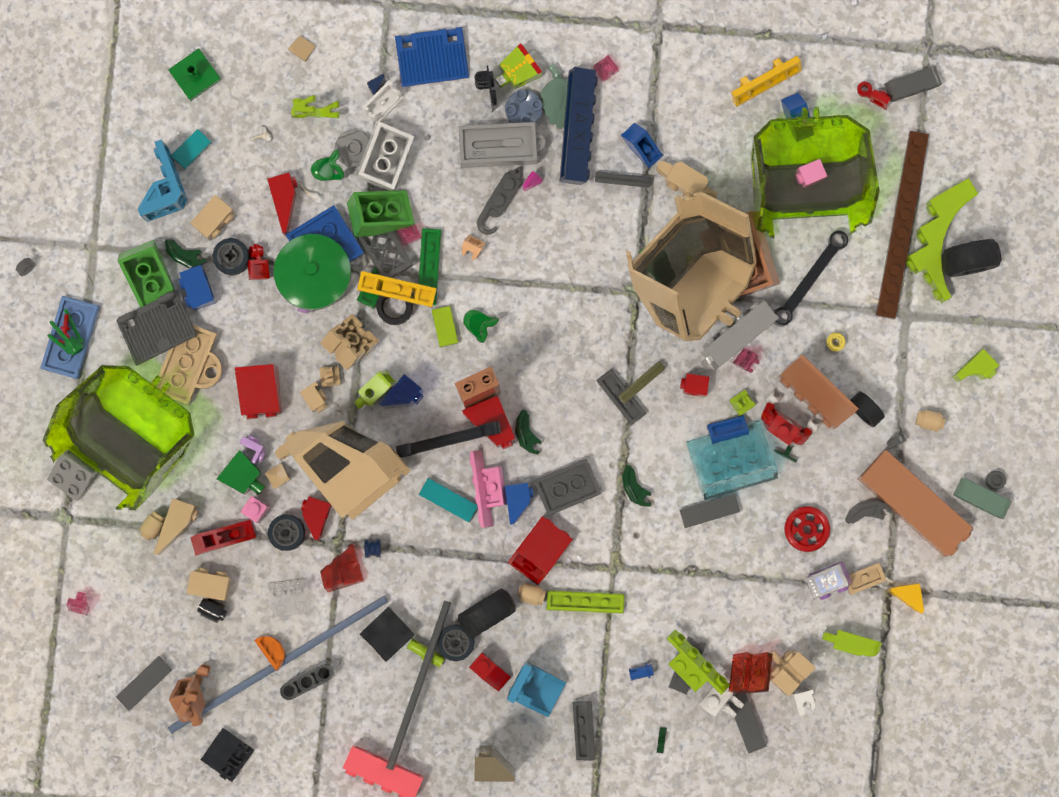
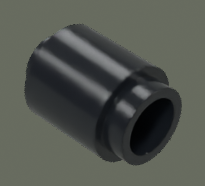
[197,598,228,623]

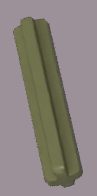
[619,361,665,404]

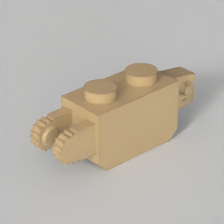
[656,160,718,199]

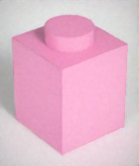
[795,159,827,188]
[240,496,270,523]

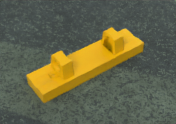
[731,56,802,107]
[357,271,437,308]

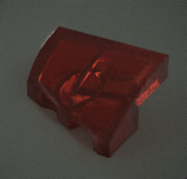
[320,544,365,593]

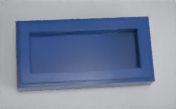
[707,415,749,444]

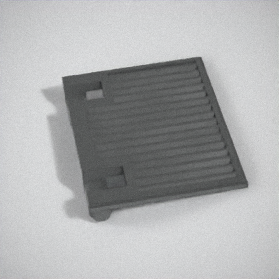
[116,290,197,366]

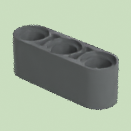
[884,66,942,102]
[280,664,334,700]

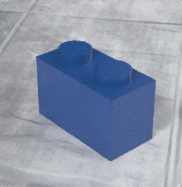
[178,265,216,311]

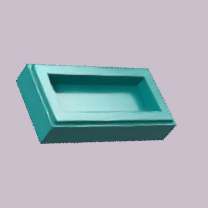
[171,129,212,170]

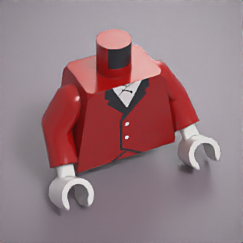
[761,391,821,445]

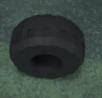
[942,239,1002,277]
[458,588,516,638]

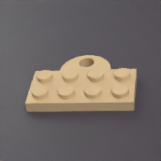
[152,324,222,405]

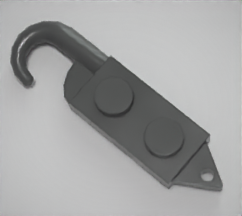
[477,167,522,235]

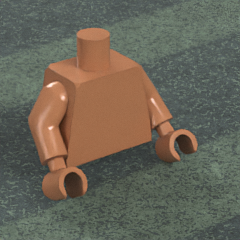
[169,664,211,727]

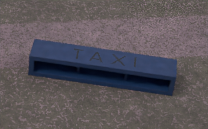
[559,67,598,185]

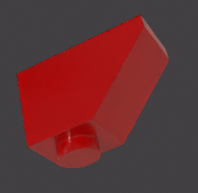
[301,496,332,541]
[469,652,511,692]

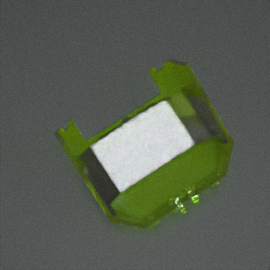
[750,107,880,239]
[43,365,195,511]

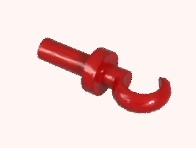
[59,314,70,344]

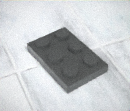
[534,458,602,516]

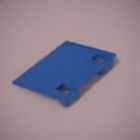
[395,27,469,87]

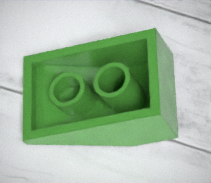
[347,190,415,237]
[117,240,175,308]

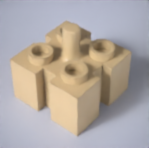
[320,314,379,370]
[767,650,816,696]

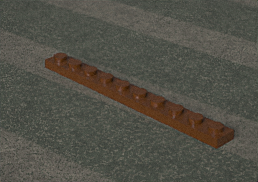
[875,131,929,320]

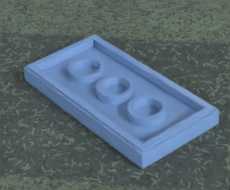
[40,296,100,379]

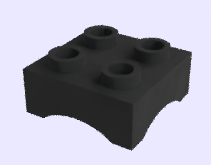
[360,607,415,662]

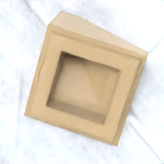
[288,36,316,62]
[265,463,291,489]

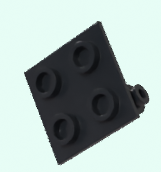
[474,66,497,112]
[200,728,254,782]

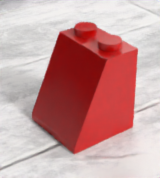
[235,364,282,419]
[462,396,516,450]
[507,516,573,586]

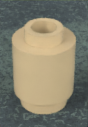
[915,409,945,432]
[139,511,165,541]
[517,583,546,606]

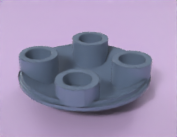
[505,89,543,123]

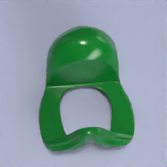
[310,149,344,181]
[463,310,499,343]

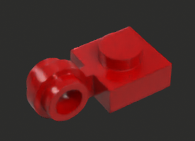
[857,81,891,110]
[248,244,270,280]

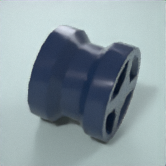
[364,539,381,558]

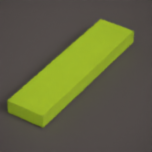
[546,590,624,614]

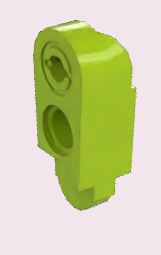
[822,630,882,657]

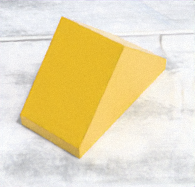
[887,583,924,614]

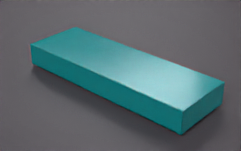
[418,478,478,522]

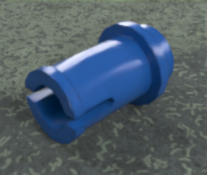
[629,663,654,681]

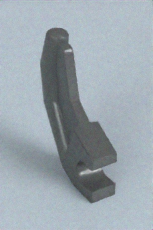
[845,499,892,524]

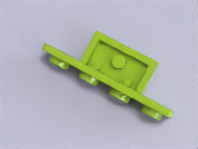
[667,629,730,695]

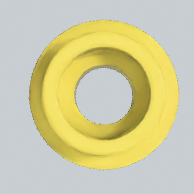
[826,332,846,352]

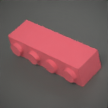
[343,745,424,797]

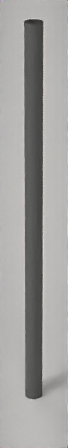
[386,600,451,770]

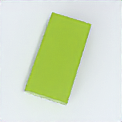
[432,306,458,347]

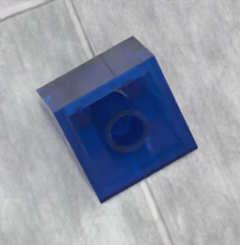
[380,374,424,409]

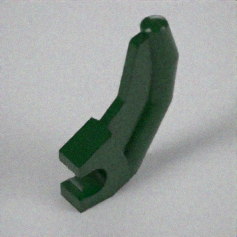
[164,239,208,268]
[515,410,542,455]
[622,465,652,507]

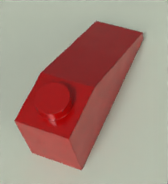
[267,172,298,236]
[190,520,256,556]

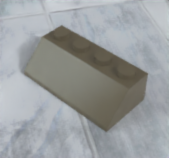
[474,745,515,782]

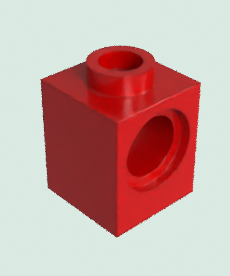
[680,374,709,397]

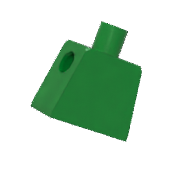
[216,450,266,496]

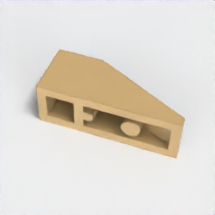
[153,498,199,555]

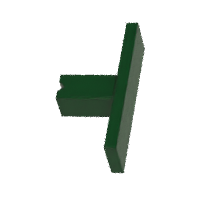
[773,445,797,463]
[656,727,667,753]

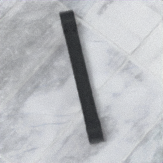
[774,230,848,327]
[395,421,502,458]

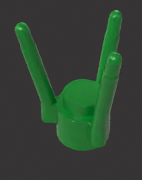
[47,308,85,356]

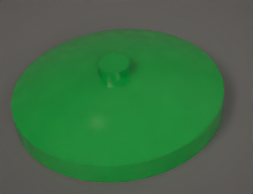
[274,234,351,310]

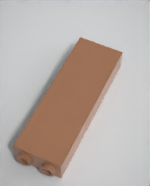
[454,366,501,409]
[857,450,973,557]

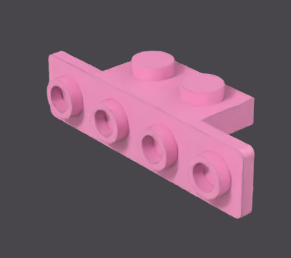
[470,451,507,528]

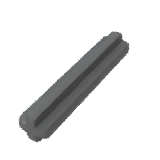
[595,171,651,188]

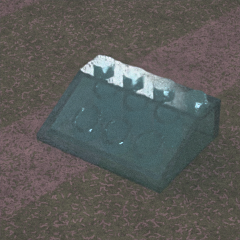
[686,420,778,500]

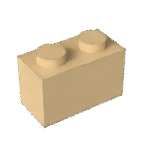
[190,195,235,241]
[186,567,232,601]

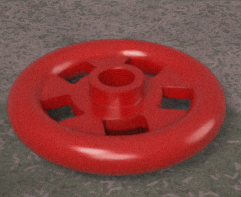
[784,506,830,552]

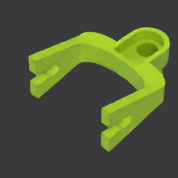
[291,95,339,119]

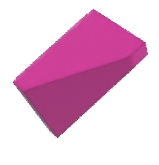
[522,171,543,192]

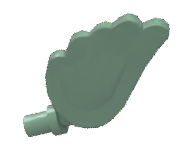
[540,64,568,129]

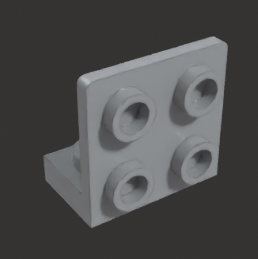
[47,444,104,501]

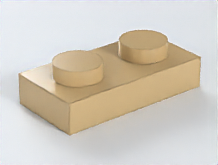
[847,563,887,595]

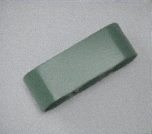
[953,477,1012,520]

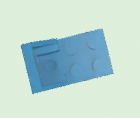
[138,139,188,223]
[507,661,566,717]

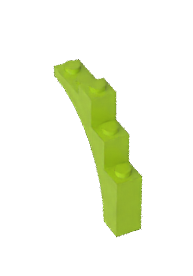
[906,178,978,303]

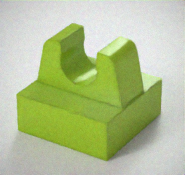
[729,390,756,416]

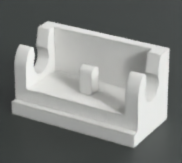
[362,81,404,123]
[790,687,815,716]

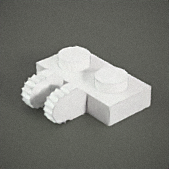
[699,675,744,718]

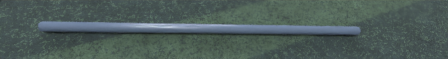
[168,596,388,734]

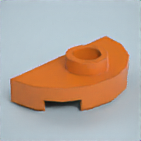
[254,636,285,671]

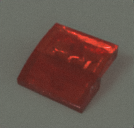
[729,652,773,693]

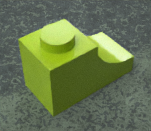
[952,349,1000,382]

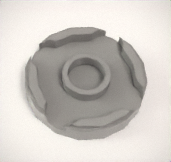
[334,129,369,168]

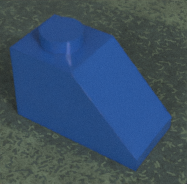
[621,123,663,168]
[505,483,534,525]

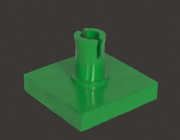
[168,48,221,102]

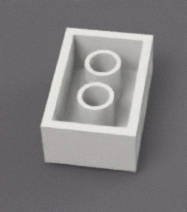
[355,122,414,191]

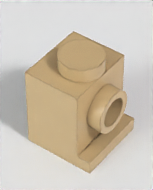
[300,382,328,413]

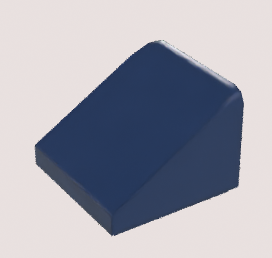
[367,74,386,96]

